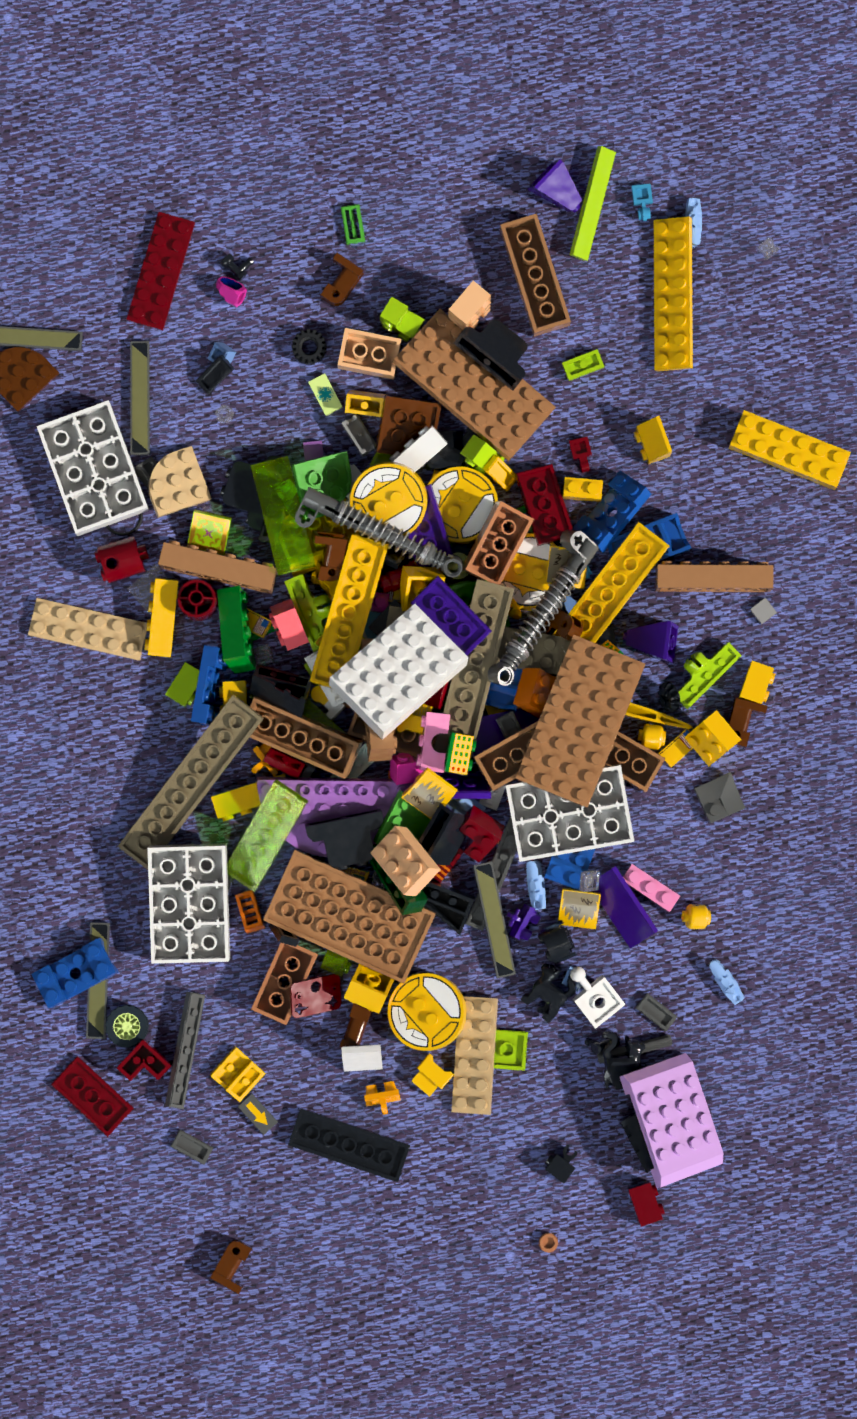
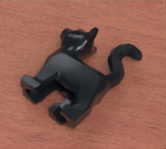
[521,963,576,1023]
[602,1031,645,1090]

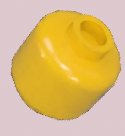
[638,724,666,750]
[681,904,711,929]

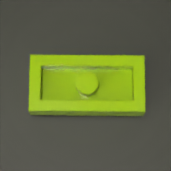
[562,349,604,381]

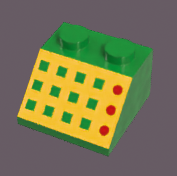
[444,732,477,775]

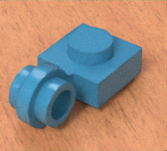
[631,184,653,221]

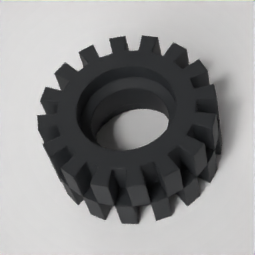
[292,329,326,365]

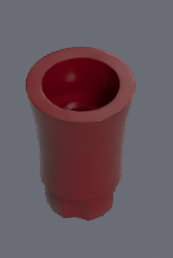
[378,559,418,593]

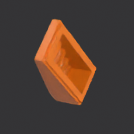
[235,889,265,934]

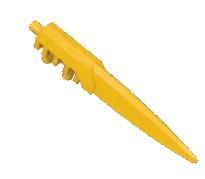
[625,703,693,729]

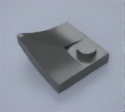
[694,772,745,824]

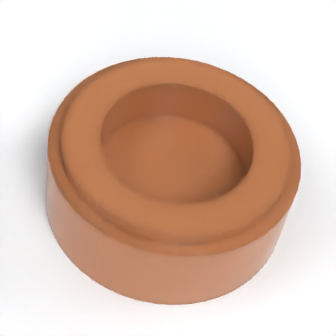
[539,1233,558,1253]

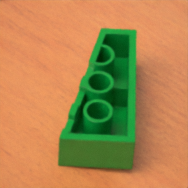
[217,586,256,674]

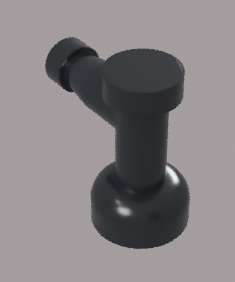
[219,253,254,282]
[585,1033,620,1054]

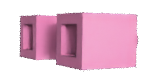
[416,712,450,773]
[623,864,680,912]

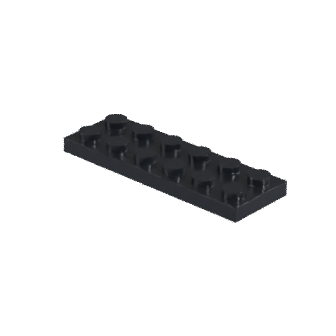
[288,1108,410,1182]

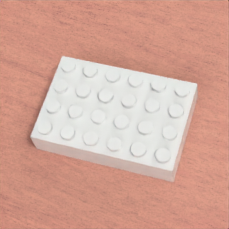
[36,400,149,536]
[329,604,469,740]
[506,764,634,862]
[148,843,230,964]

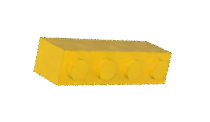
[144,578,178,657]
[211,774,286,822]

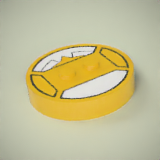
[350,462,428,536]
[427,467,498,545]
[500,533,557,611]
[388,973,466,1051]

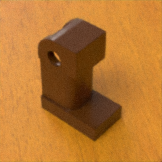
[320,253,364,306]
[311,530,347,581]
[540,608,583,641]
[728,698,768,748]
[340,1003,371,1047]
[210,1240,253,1294]

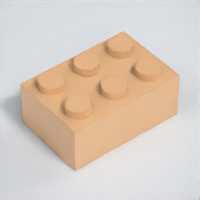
[448,281,491,330]
[338,328,402,380]
[371,826,441,896]

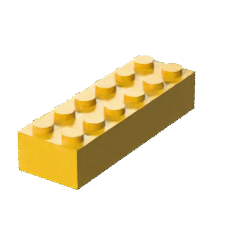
[728,410,851,490]

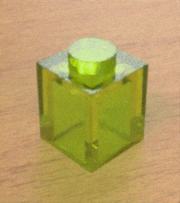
[320,950,352,976]

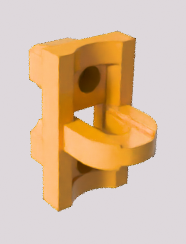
[251,744,280,777]
[364,1081,400,1115]

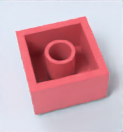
[269,599,309,651]

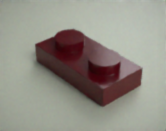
[263,747,305,779]

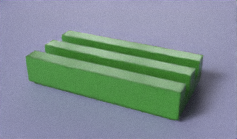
[341,204,365,245]

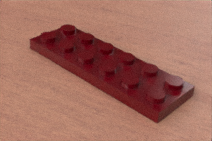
[126,212,195,331]

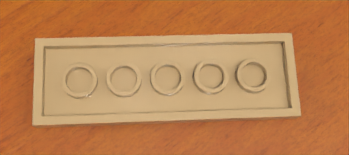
[28,598,147,661]
[452,996,498,1115]

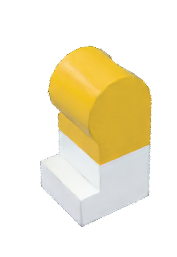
[311,685,345,721]

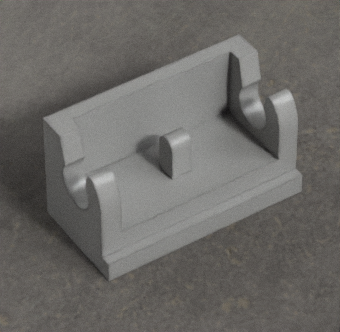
[342,415,376,457]

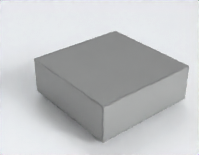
[750,598,777,625]

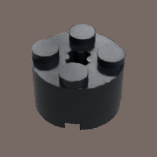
[538,920,577,964]

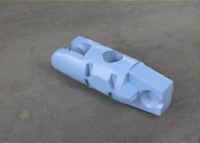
[685,198,702,248]
[526,860,546,910]
[709,959,745,1005]

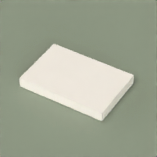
[341,1044,383,1072]

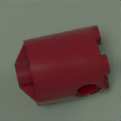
[94,535,149,583]
[177,579,218,622]

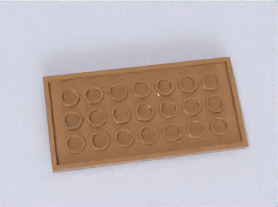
[392,309,556,461]
[515,635,645,808]
[263,849,436,984]

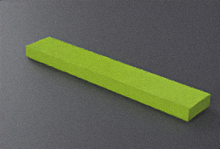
[569,146,616,261]

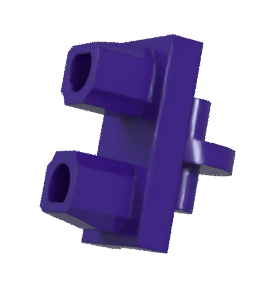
[506,904,541,940]

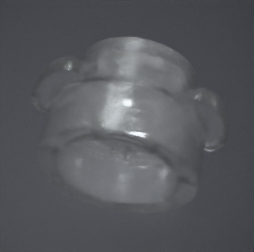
[215,405,234,423]

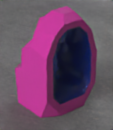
[216,277,247,307]

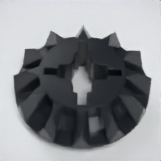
[657,682,680,712]

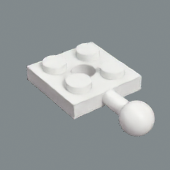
[570,967,626,1029]

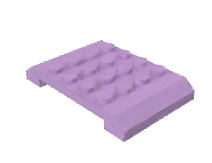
[619,1053,724,1188]

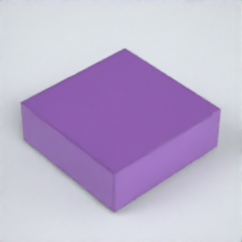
[303,441,324,461]

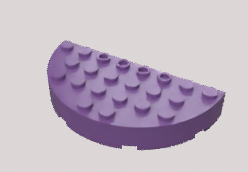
[257,777,412,857]

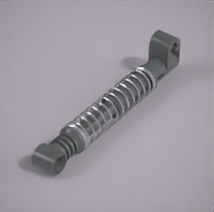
[295,487,463,577]
[488,529,599,686]

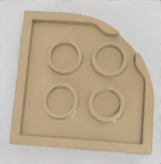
[148,446,212,518]

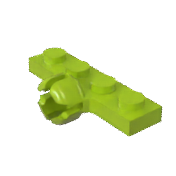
[284,574,332,652]
[678,642,742,709]

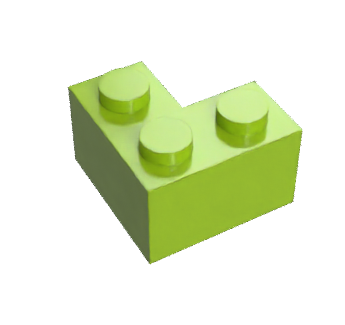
[380,297,425,342]

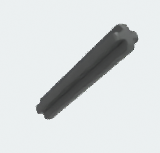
[597,1035,672,1064]

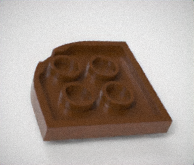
[0,347,60,412]
[375,395,442,455]

